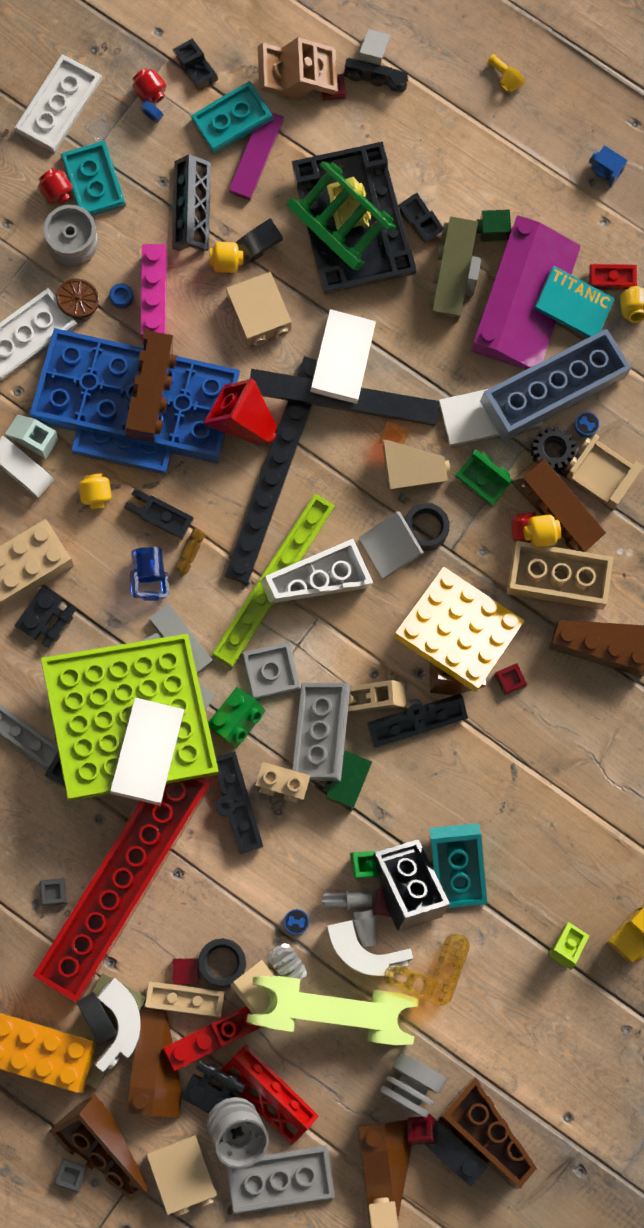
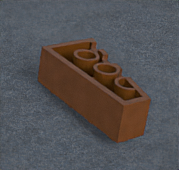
[125,330,177,442]
[511,459,606,552]
[549,620,644,677]
[438,1077,537,1189]

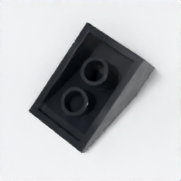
[373,839,450,931]

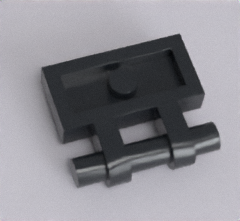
[15,586,77,649]
[181,1060,245,1114]

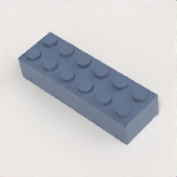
[480,329,631,441]

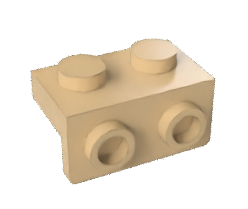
[255,762,310,804]

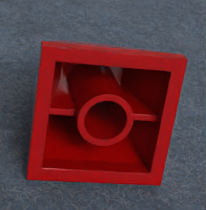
[203,378,277,445]

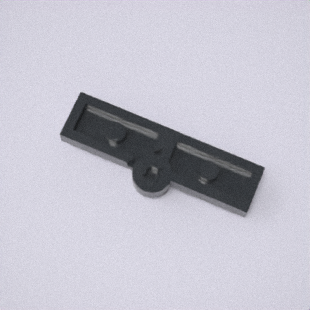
[367,693,468,748]
[216,751,264,854]

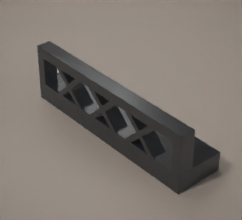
[172,154,211,252]

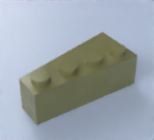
[429,216,478,318]

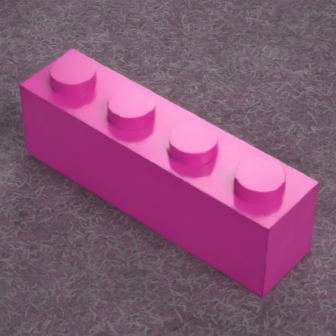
[141,244,167,344]

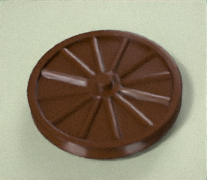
[56,279,99,318]

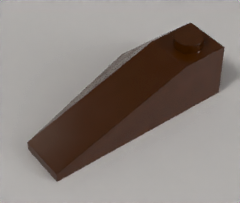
[126,1008,182,1118]

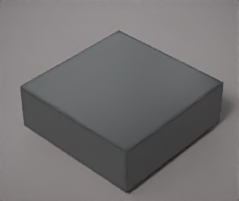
[39,878,67,906]
[54,1159,88,1193]

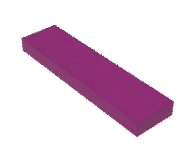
[229,112,284,201]

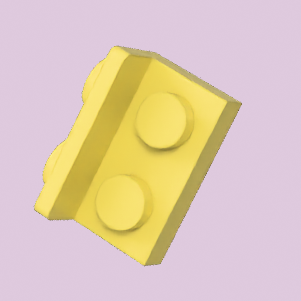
[327,177,371,230]

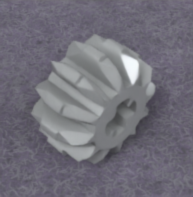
[267,943,307,982]

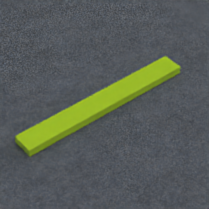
[212,494,335,668]

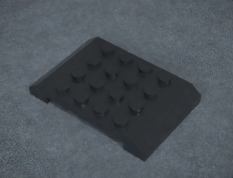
[292,141,417,294]

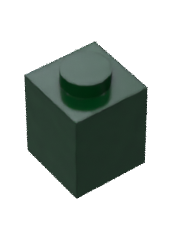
[476,210,511,242]

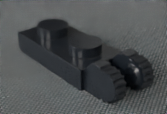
[344,58,409,92]
[124,489,194,540]

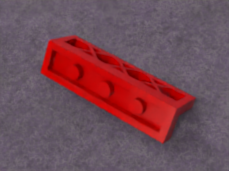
[220,1044,319,1146]

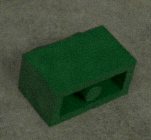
[323,751,372,810]

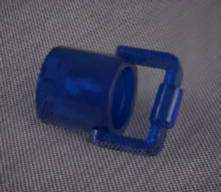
[130,547,169,601]

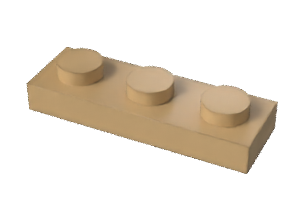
[145,981,225,1017]

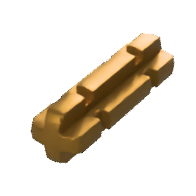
[175,528,205,575]

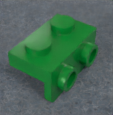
[455,449,512,507]
[208,687,266,749]

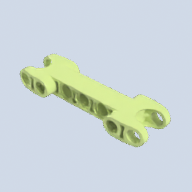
[247,976,419,1045]

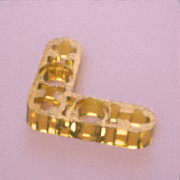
[384,934,470,1006]

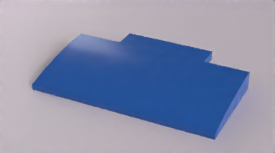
[30,328,240,475]

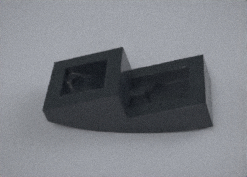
[173,38,218,91]
[398,193,443,243]
[235,218,283,267]

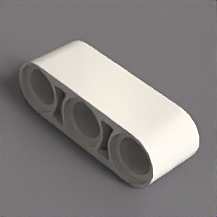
[0,436,54,498]

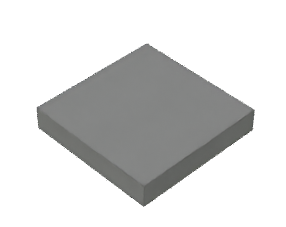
[359,512,424,579]
[242,641,301,700]

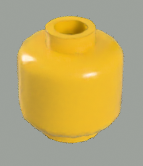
[210,242,243,273]
[619,286,644,323]
[78,473,112,509]
[524,515,561,548]

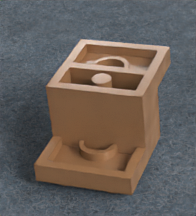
[258,37,338,100]

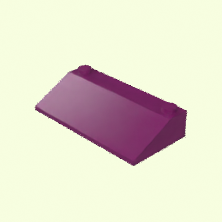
[471,215,581,370]

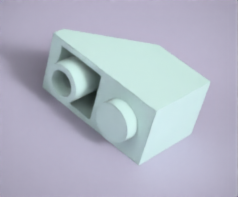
[5,414,59,459]

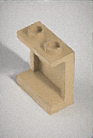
[226,271,292,346]
[566,435,644,510]
[147,1134,217,1217]

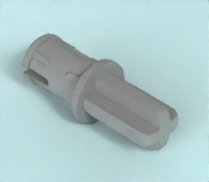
[321,890,372,910]

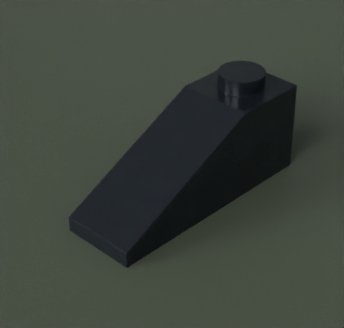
[425,1113,488,1187]

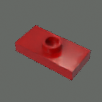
[589,264,637,290]

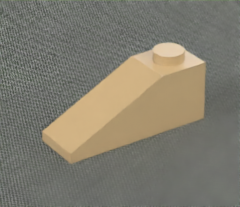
[348,680,406,714]

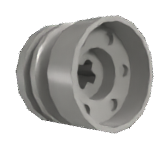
[380,1052,447,1118]
[206,1097,269,1169]

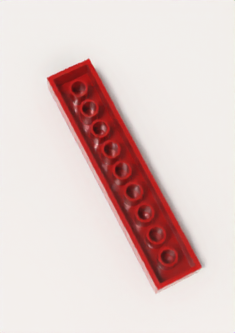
[33,778,211,1002]

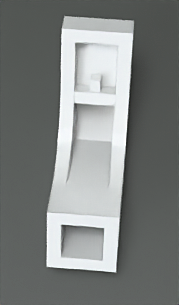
[327,920,413,976]
[94,977,140,1072]

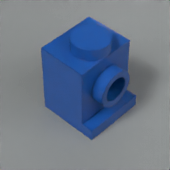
[589,145,628,188]

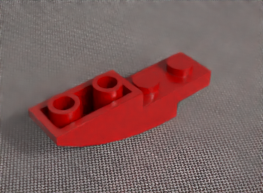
[162,1006,262,1072]

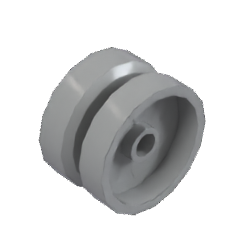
[43,205,99,266]

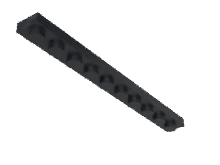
[225,356,318,585]

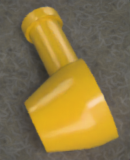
[487,54,526,93]

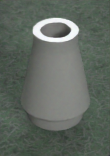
[352,909,377,947]

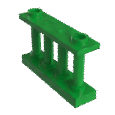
[286,162,396,270]

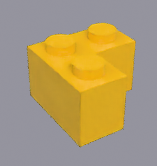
[606,904,644,963]

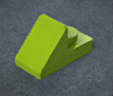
[548,922,589,970]

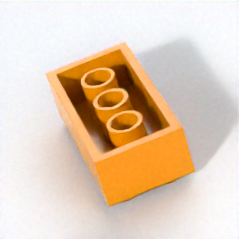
[0,1013,98,1093]

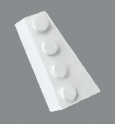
[260,539,373,604]

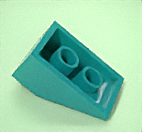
[429,823,488,908]

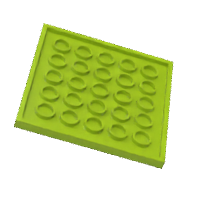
[41,633,219,802]

